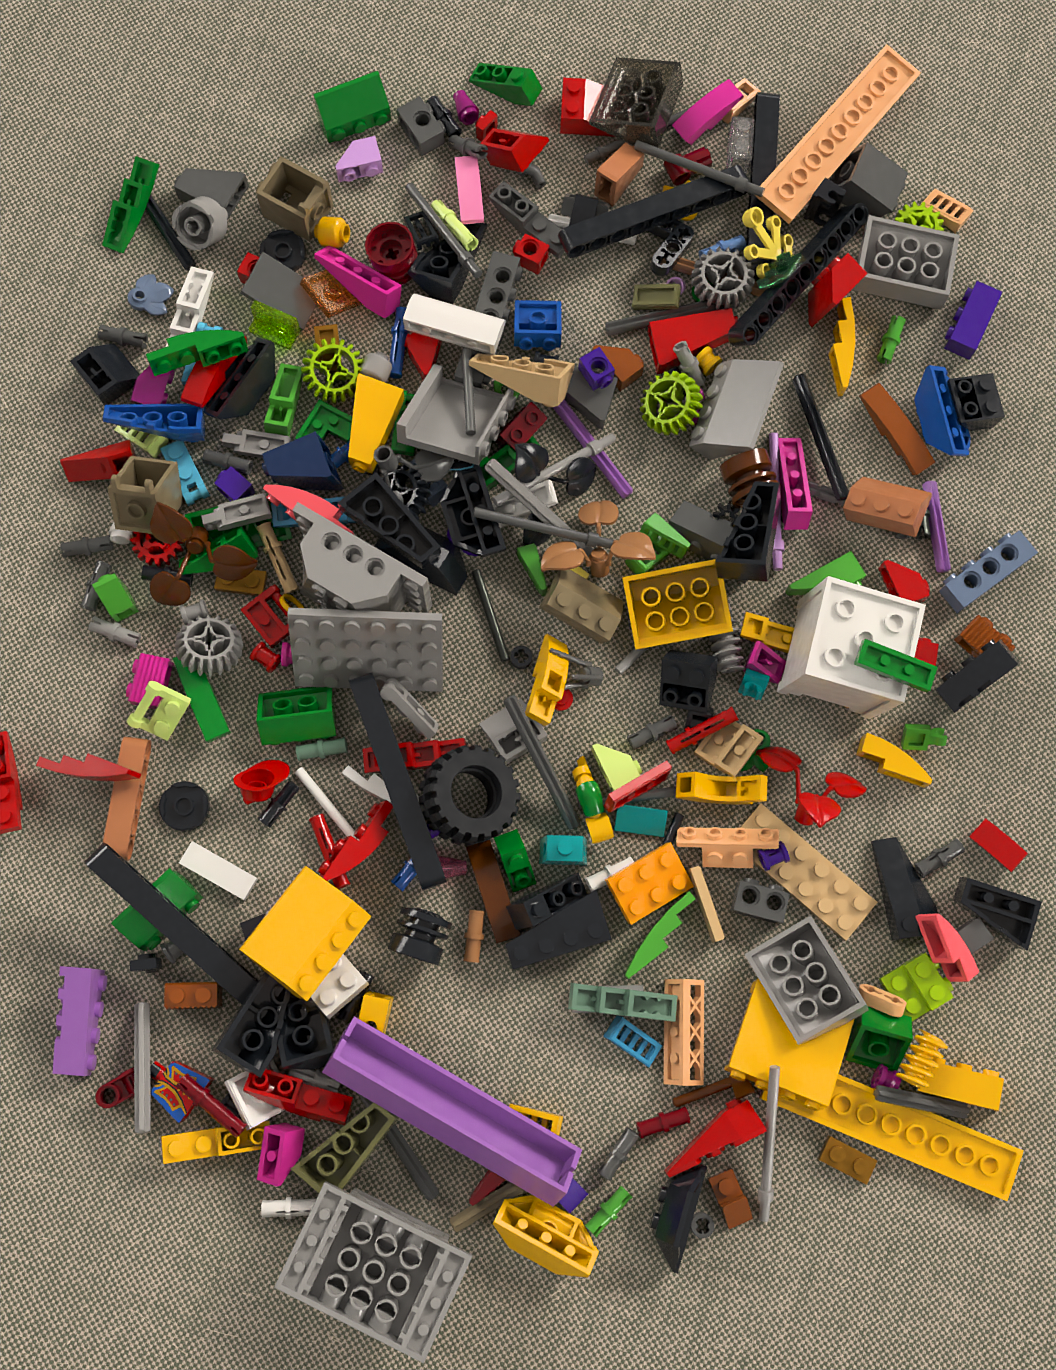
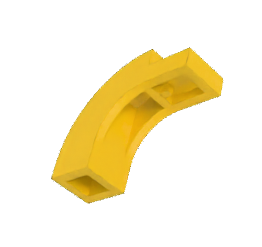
[676,771,768,805]

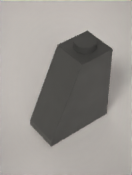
[174,168,249,220]
[564,366,618,430]

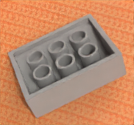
[852,215,960,310]
[689,359,784,460]
[744,915,869,1045]

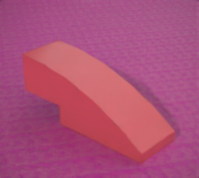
[915,914,979,982]

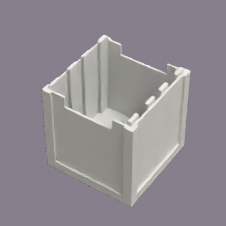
[777,576,926,719]

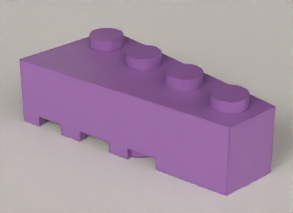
[52,966,107,1076]

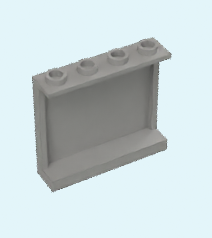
[397,364,516,465]

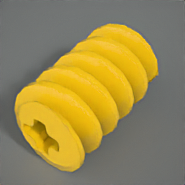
[895,1028,948,1089]

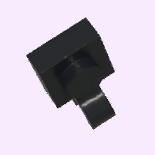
[130,953,162,973]

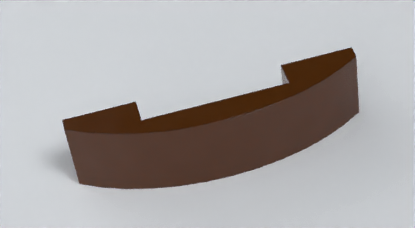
[466,839,520,944]

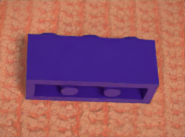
[944,281,1002,360]

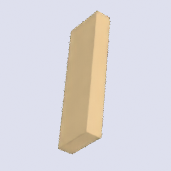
[688,866,725,943]

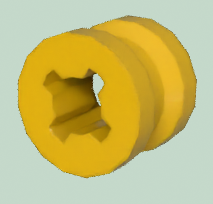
[696,346,723,376]

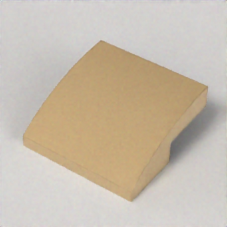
[694,719,764,778]

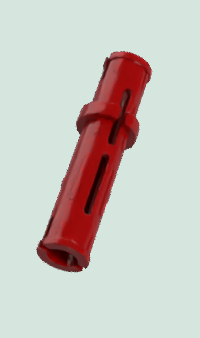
[666,706,739,754]
[309,814,350,889]

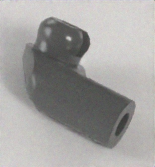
[516,163,546,189]

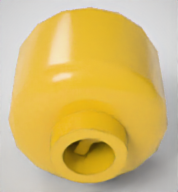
[314,216,350,248]

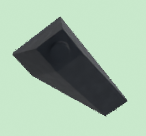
[408,223,487,304]
[871,837,938,941]
[277,993,335,1070]

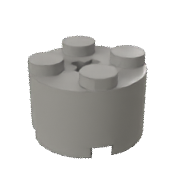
[172,196,228,250]

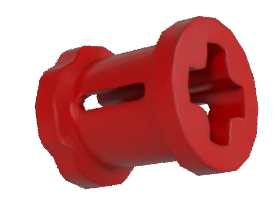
[249,641,281,673]

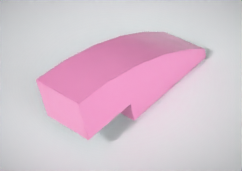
[455,156,484,224]

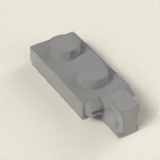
[222,429,291,458]
[201,493,272,531]

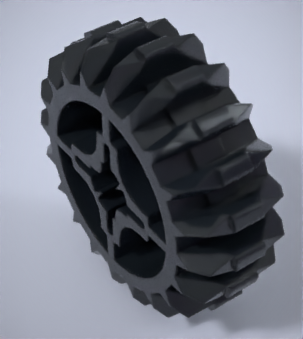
[379,465,432,521]

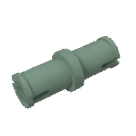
[296,737,348,761]

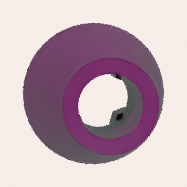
[453,90,479,125]

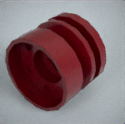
[365,222,418,285]

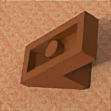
[707,1168,753,1229]

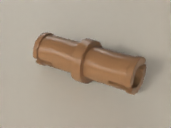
[463,910,485,963]

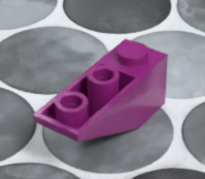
[129,365,175,404]

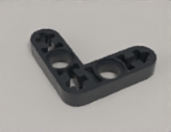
[648,220,694,276]

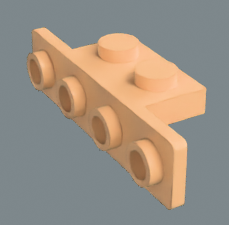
[676,827,779,868]

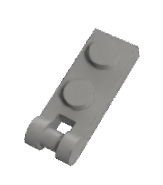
[380,678,439,740]

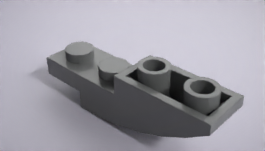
[488,181,565,259]

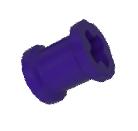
[757,841,790,871]

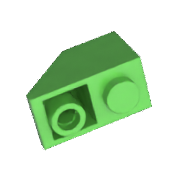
[92,573,139,622]

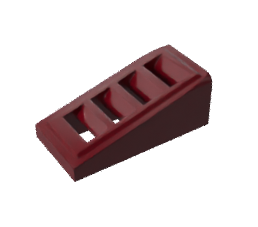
[469,1169,506,1206]

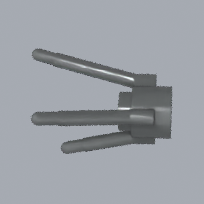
[549,648,603,690]

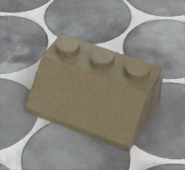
[539,570,624,644]

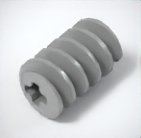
[709,620,745,673]

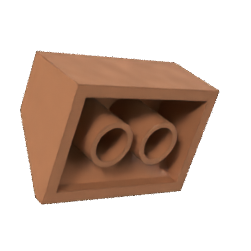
[843,477,932,537]

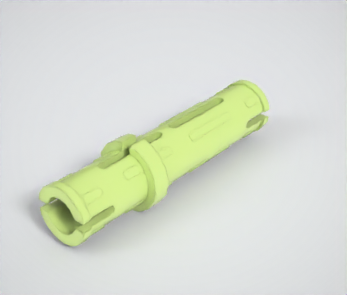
[430,200,479,251]

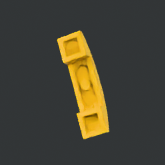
[740,612,794,653]

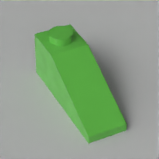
[785,551,866,596]

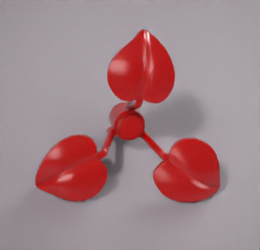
[755,747,867,828]

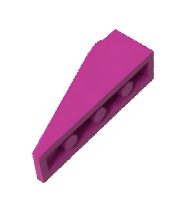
[314,246,402,318]
[778,438,813,530]

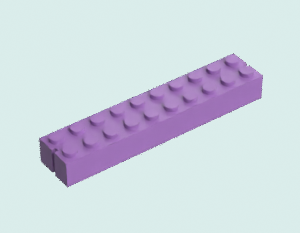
[322,1016,582,1207]

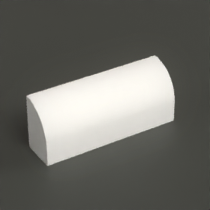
[403,293,506,355]

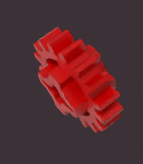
[130,531,185,567]

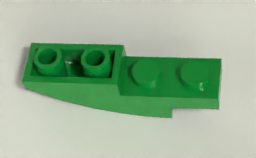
[146,330,249,376]

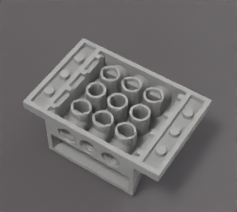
[292,502,432,613]
[274,1181,473,1363]

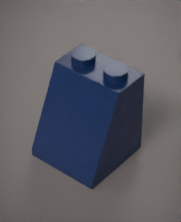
[262,431,344,491]

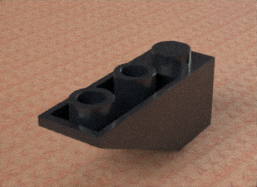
[506,872,588,930]

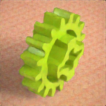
[894,201,944,231]

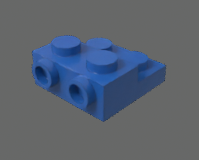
[514,300,562,351]

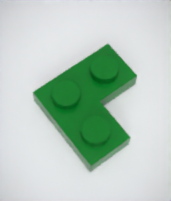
[295,399,353,443]

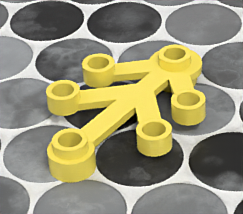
[742,207,794,279]

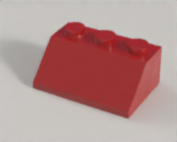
[808,253,868,328]

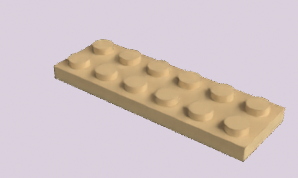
[740,803,878,941]

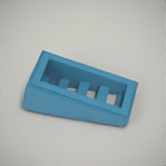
[603,1015,663,1068]

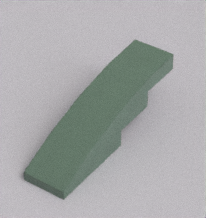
[568,983,678,1022]

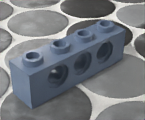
[939,530,1038,613]

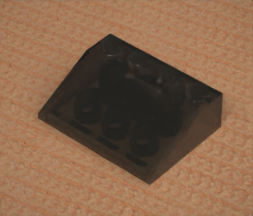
[589,57,683,148]

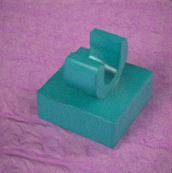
[738,668,770,700]

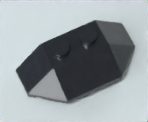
[203,337,275,420]
[440,464,507,557]
[374,526,468,596]
[650,1163,707,1274]

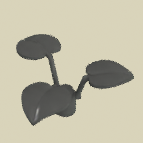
[363,442,455,503]

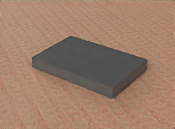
[240,252,324,331]

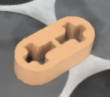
[858,984,907,1017]

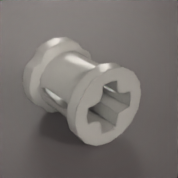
[179,599,209,626]

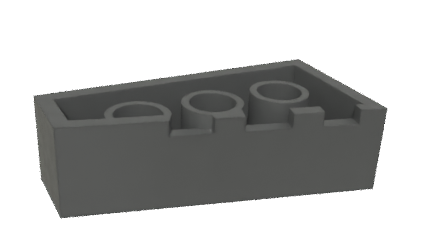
[668,500,747,584]

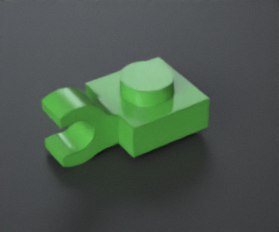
[901,724,948,751]

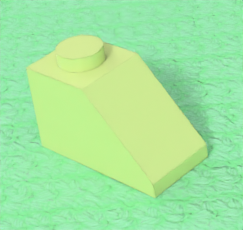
[591,744,642,792]

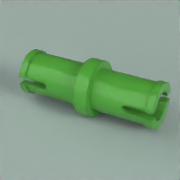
[877,315,906,364]
[585,1185,633,1238]

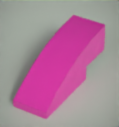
[672,79,744,145]

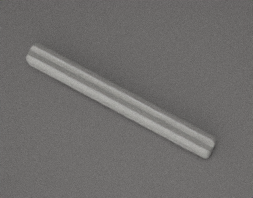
[134,1002,151,1134]

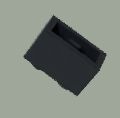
[70,343,140,406]
[947,373,1005,431]
[659,650,718,713]

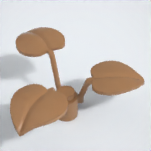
[541,500,656,578]

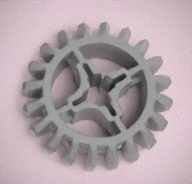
[691,246,755,310]
[175,614,243,677]

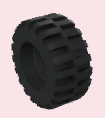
[419,745,521,845]

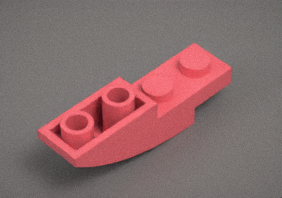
[263,484,355,535]

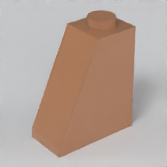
[594,142,645,207]

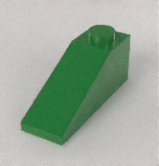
[179,526,258,574]

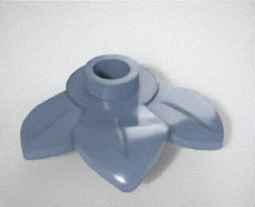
[128,274,174,316]

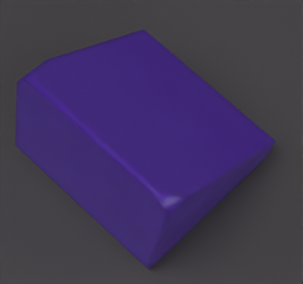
[559,1178,588,1213]

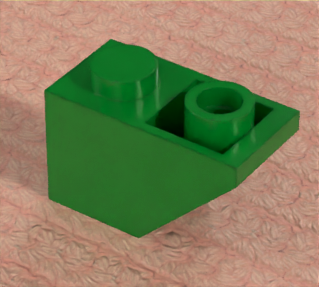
[494,829,537,893]

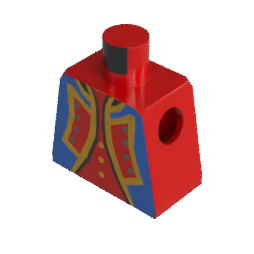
[150,1061,214,1123]

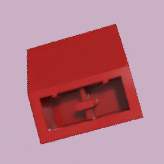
[480,128,550,172]

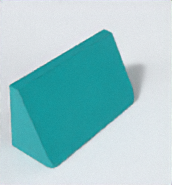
[614,805,668,837]

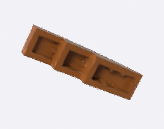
[859,383,935,475]

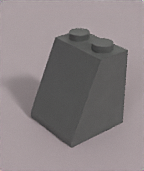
[831,142,908,217]

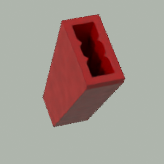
[647,308,738,375]

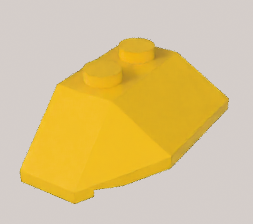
[493,1195,599,1278]

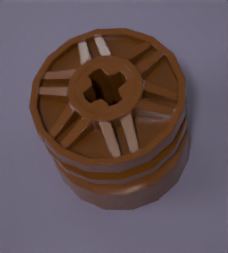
[719,448,781,508]

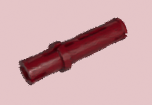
[176,1073,247,1138]

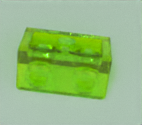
[248,300,301,350]

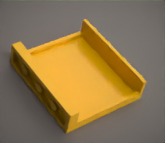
[724,979,854,1111]

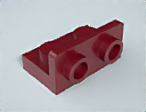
[495,401,547,451]

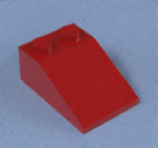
[560,77,629,137]

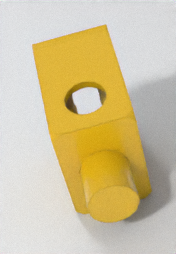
[359,991,394,1034]

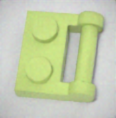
[127,681,191,741]

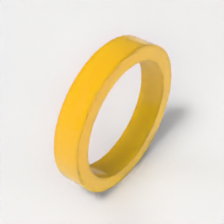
[279,594,304,612]

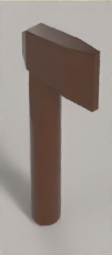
[672,1075,756,1108]

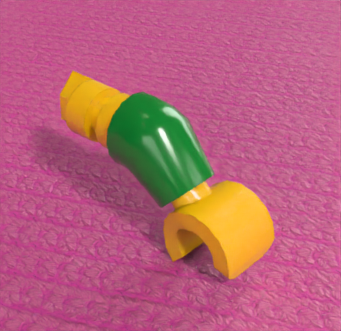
[572,756,614,844]

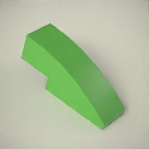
[264,363,304,436]

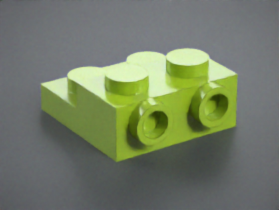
[879,952,954,1021]

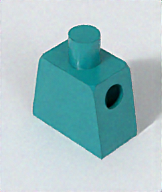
[539,835,587,866]

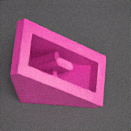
[743,641,786,684]

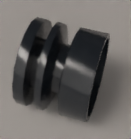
[388,907,452,966]

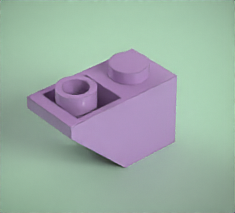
[336,136,383,182]

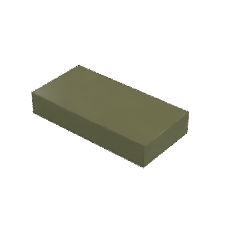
[632,284,681,310]

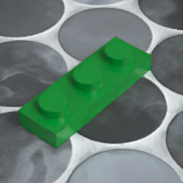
[854,639,938,693]

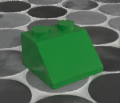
[845,1006,913,1071]

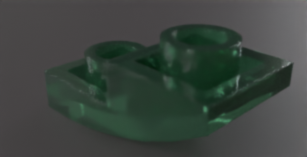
[757,251,801,290]

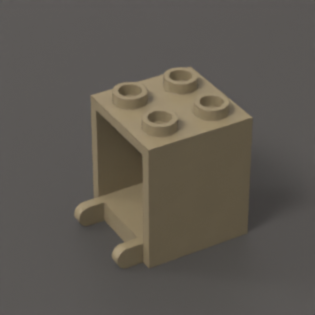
[256,156,334,242]
[108,456,183,534]

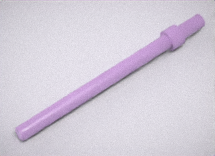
[769,433,784,571]

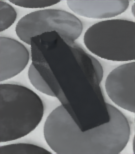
[211,972,291,1078]

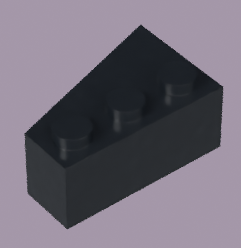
[935,639,1020,713]
[953,877,1042,951]

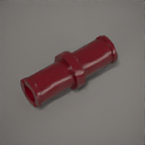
[636,1106,691,1139]

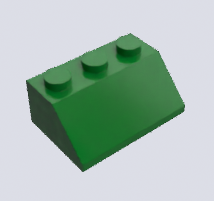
[313,71,391,143]
[256,687,336,746]
[111,868,203,952]

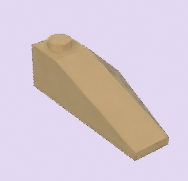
[469,353,575,407]

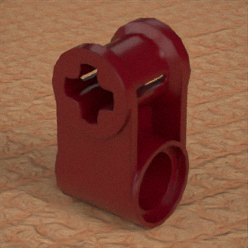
[95,1067,134,1108]

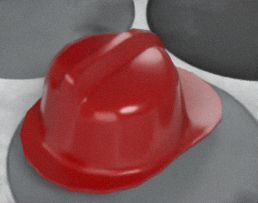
[233,760,290,805]

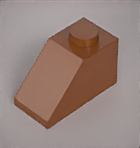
[592,345,644,392]

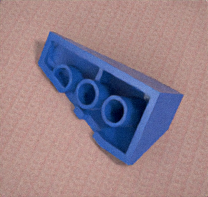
[103,404,205,442]

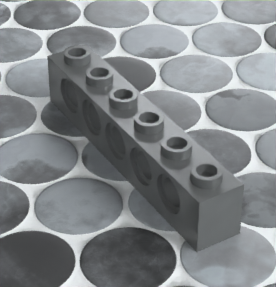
[454,251,523,389]

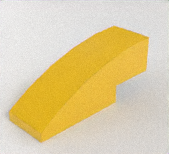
[856,733,932,788]

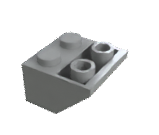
[479,698,548,765]

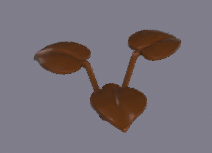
[150,502,258,606]

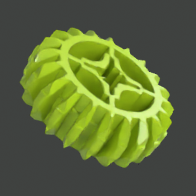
[301,338,363,403]
[639,370,703,436]

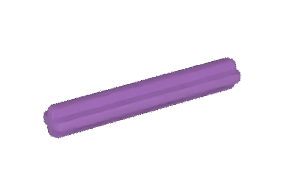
[922,481,951,573]

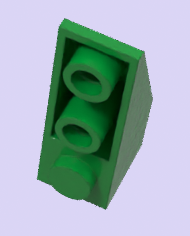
[469,63,543,106]

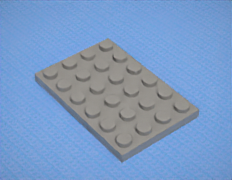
[287,608,443,692]

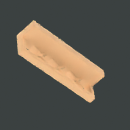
[664,979,704,1086]

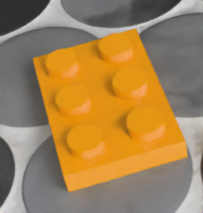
[605,842,694,925]

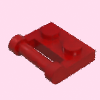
[240,584,292,649]

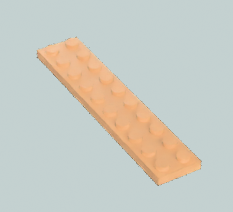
[755,44,921,224]

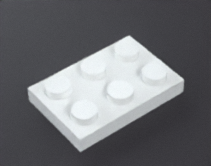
[311,954,369,1019]

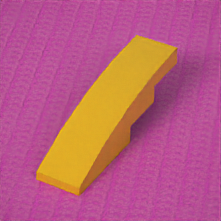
[828,297,855,397]

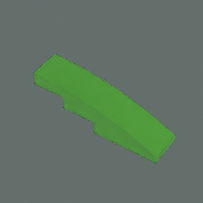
[623,891,695,979]

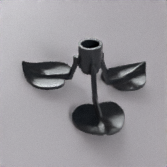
[515,443,596,547]

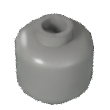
[358,351,393,383]

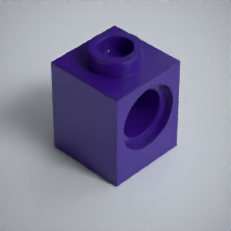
[578,347,615,391]
[214,466,256,502]

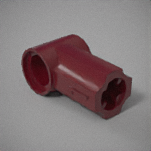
[663,147,713,186]

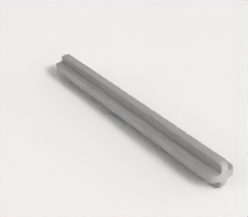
[485,459,594,558]

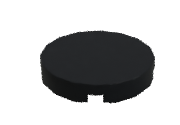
[259,229,306,272]
[159,781,210,832]

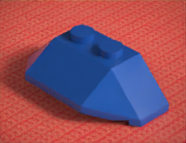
[914,365,971,457]

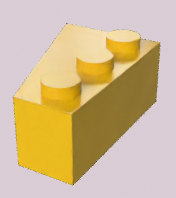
[918,1058,1004,1112]

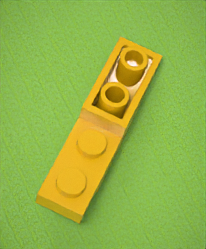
[525,634,569,726]
[161,1121,270,1164]

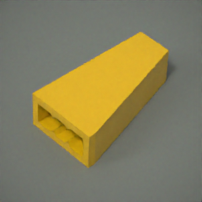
[348,373,405,474]

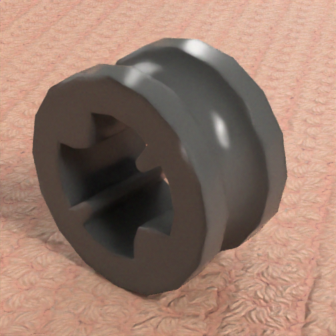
[690,1212,715,1238]

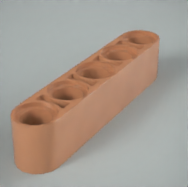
[103,737,151,861]

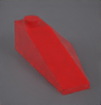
[664,1098,767,1178]

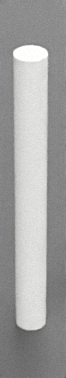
[295,767,356,839]

